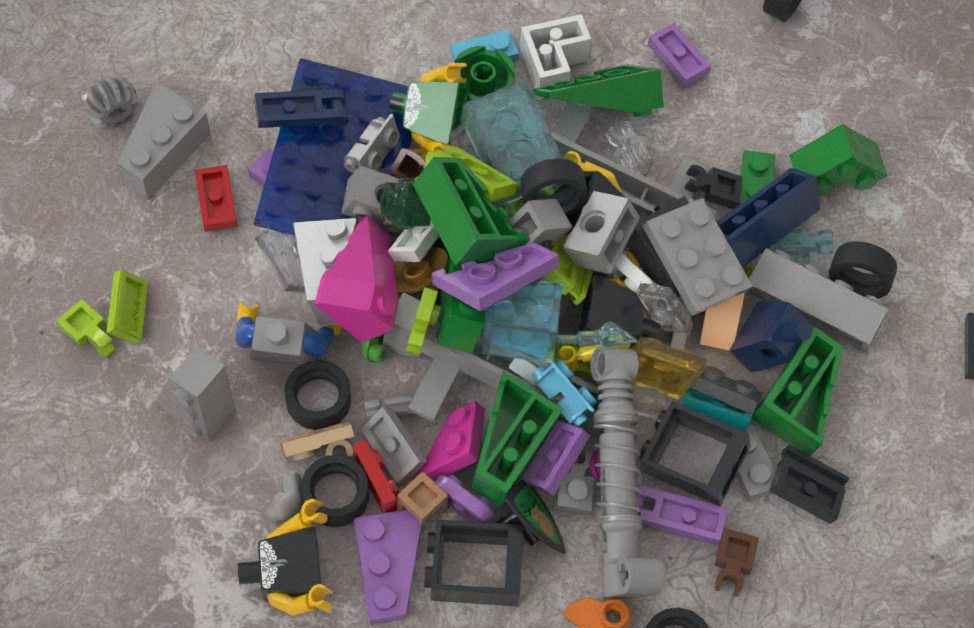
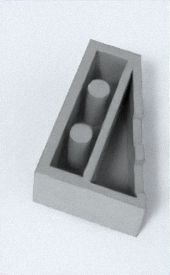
[156,346,236,441]

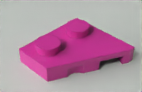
[417,401,485,481]

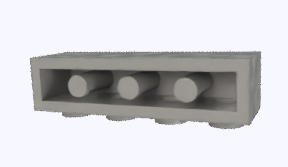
[747,248,888,352]

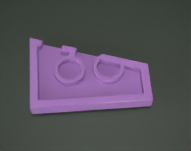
[432,242,559,311]

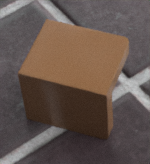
[397,471,448,524]

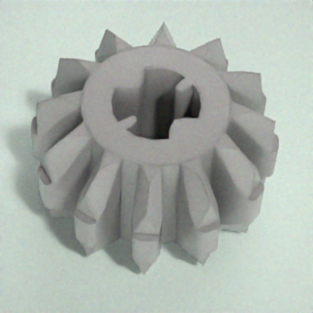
[81,75,139,128]

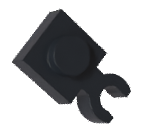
[684,165,742,209]

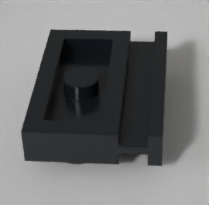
[770,445,849,524]

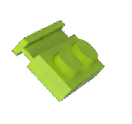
[542,238,593,305]

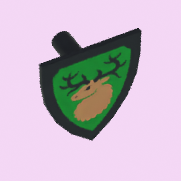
[495,477,566,554]

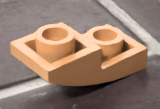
[699,293,745,350]

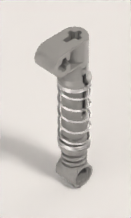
[591,346,665,599]

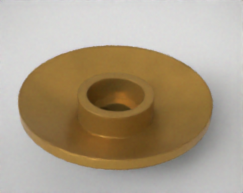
[394,247,449,295]

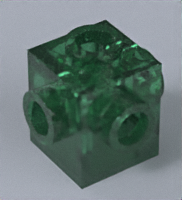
[380,178,431,229]

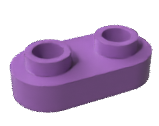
[434,475,495,523]

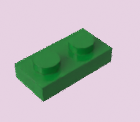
[738,150,776,206]

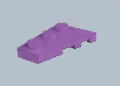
[354,510,422,625]

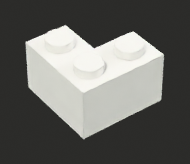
[520,14,591,100]

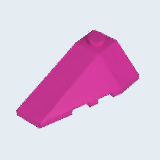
[314,215,399,342]

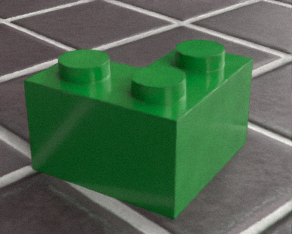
[789,124,887,195]

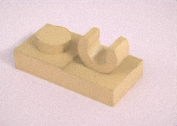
[280,421,354,460]

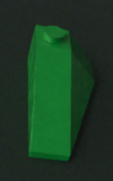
[533,64,664,117]

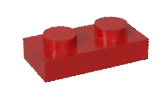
[195,165,238,232]
[353,439,399,514]

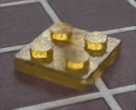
[631,337,707,399]

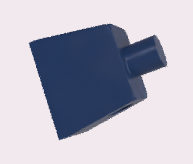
[729,301,813,372]

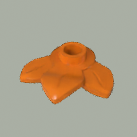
[563,598,632,628]

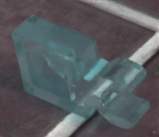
[776,228,834,260]

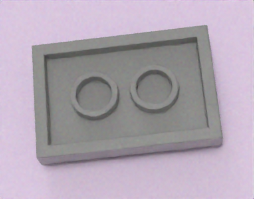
[642,198,753,316]

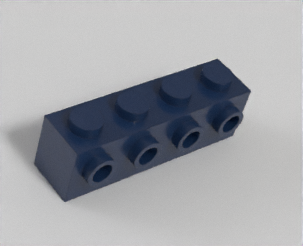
[717,168,820,268]

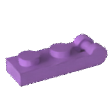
[636,484,728,546]

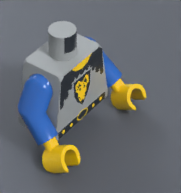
[236,301,341,365]

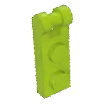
[425,146,518,202]

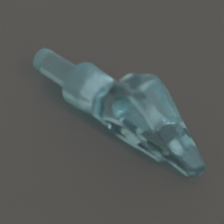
[556,322,637,347]

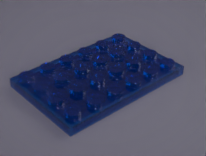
[254,58,412,236]

